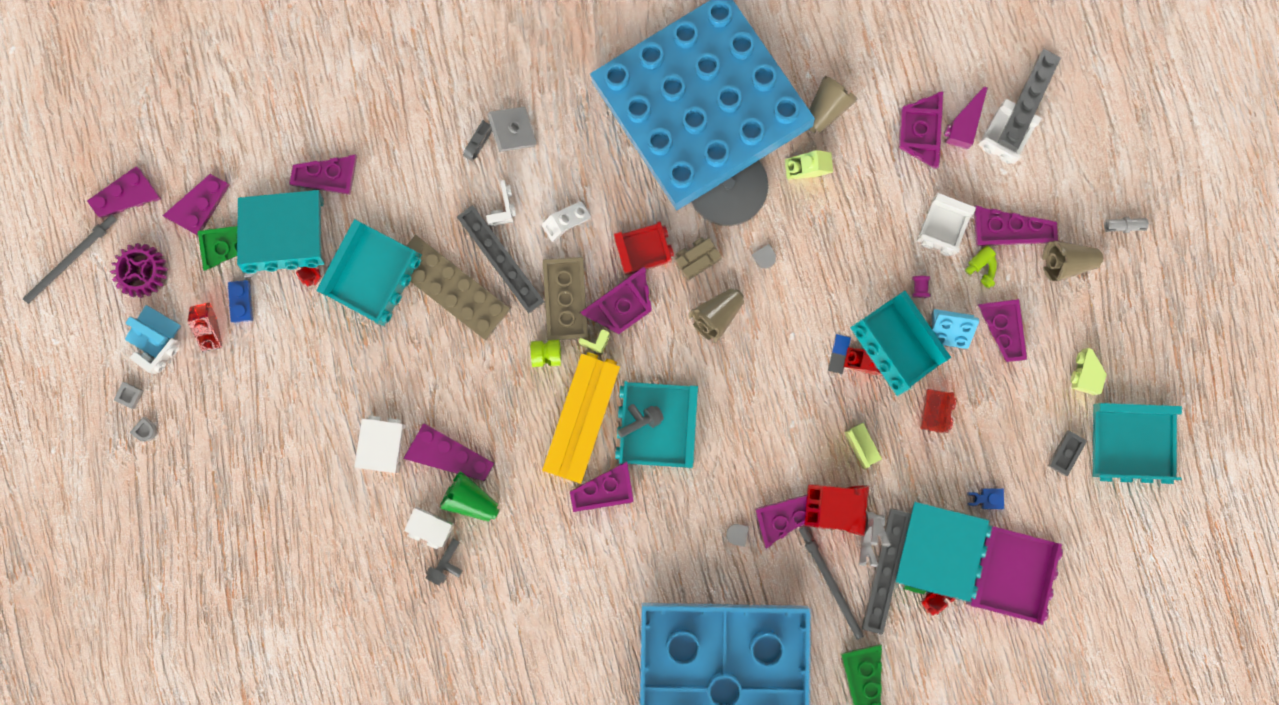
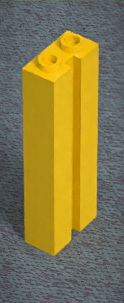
[542,352,620,484]

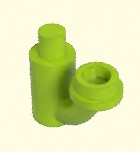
[965,245,997,289]

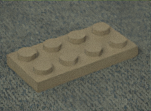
[543,257,588,340]

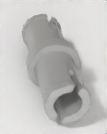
[1104,217,1149,233]

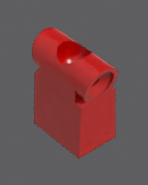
[805,484,869,537]

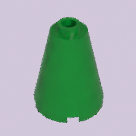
[440,471,500,522]

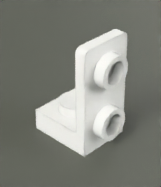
[486,180,516,227]
[542,201,591,242]
[130,338,181,374]

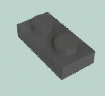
[1048,431,1087,476]

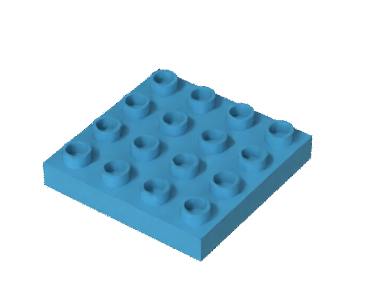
[590,0,815,211]
[640,603,811,705]

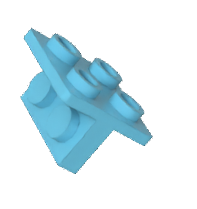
[125,305,181,358]
[932,309,979,349]

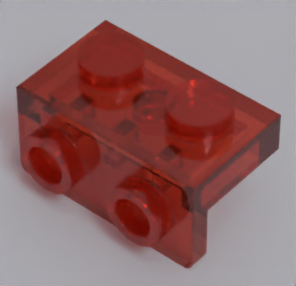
[920,389,957,434]

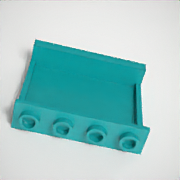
[237,190,325,274]
[316,219,422,326]
[850,291,952,396]
[615,381,698,468]
[1092,403,1182,484]
[896,502,992,602]

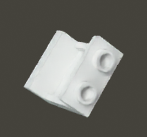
[979,99,1042,164]
[917,193,976,256]
[354,415,406,473]

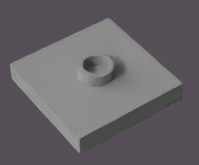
[487,107,537,152]

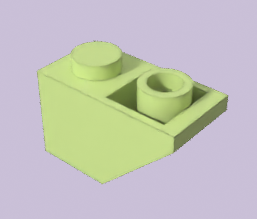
[785,150,833,179]
[1071,348,1107,395]

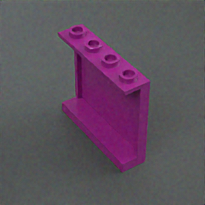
[966,526,1063,625]

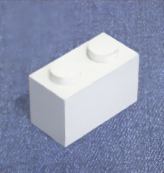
[404,507,454,549]

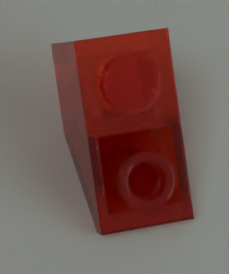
[187,302,223,352]

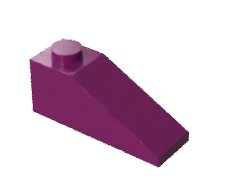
[944,86,988,149]

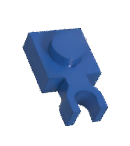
[967,488,1004,509]

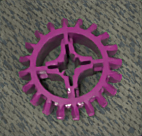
[110,243,168,298]

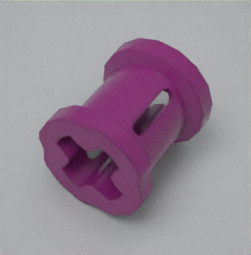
[912,276,931,298]

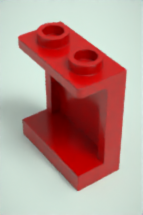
[614,221,674,275]

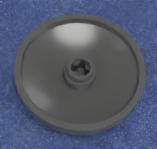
[691,160,768,226]

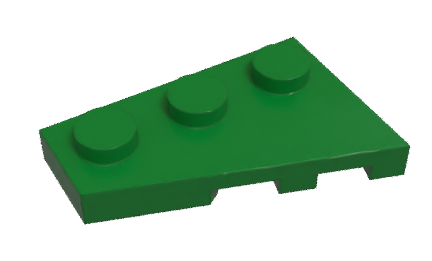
[198,226,237,271]

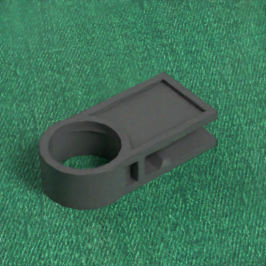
[463,120,492,161]

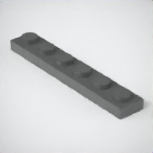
[997,48,1061,152]
[457,205,545,314]
[862,508,911,634]

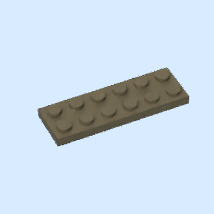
[407,234,511,341]

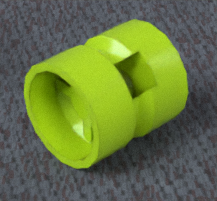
[530,339,561,367]

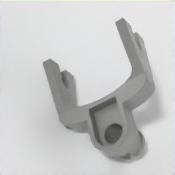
[859,511,890,567]

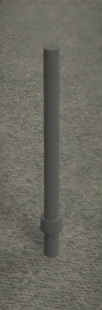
[22,214,117,304]
[799,526,864,640]

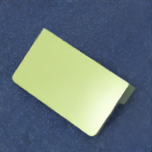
[578,329,610,354]
[844,423,882,468]

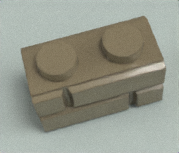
[674,237,722,281]

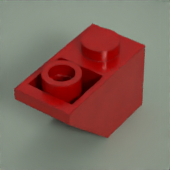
[844,347,883,376]

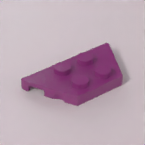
[899,91,943,169]
[580,267,652,334]

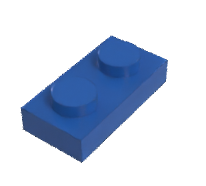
[228,280,253,323]

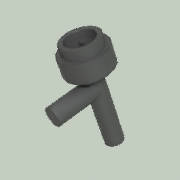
[617,404,664,438]
[425,539,463,586]

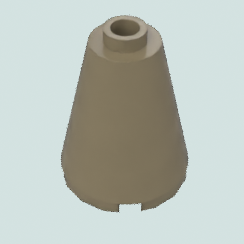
[808,75,857,134]
[1042,241,1104,281]
[688,288,744,343]

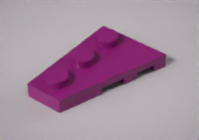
[289,154,357,195]
[87,166,162,218]
[162,174,230,236]
[977,299,1027,362]
[570,461,634,512]
[755,494,807,549]

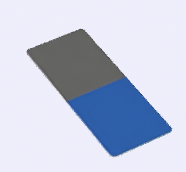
[828,334,851,374]

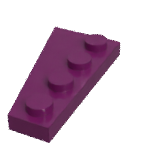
[974,205,1058,246]
[403,423,495,481]

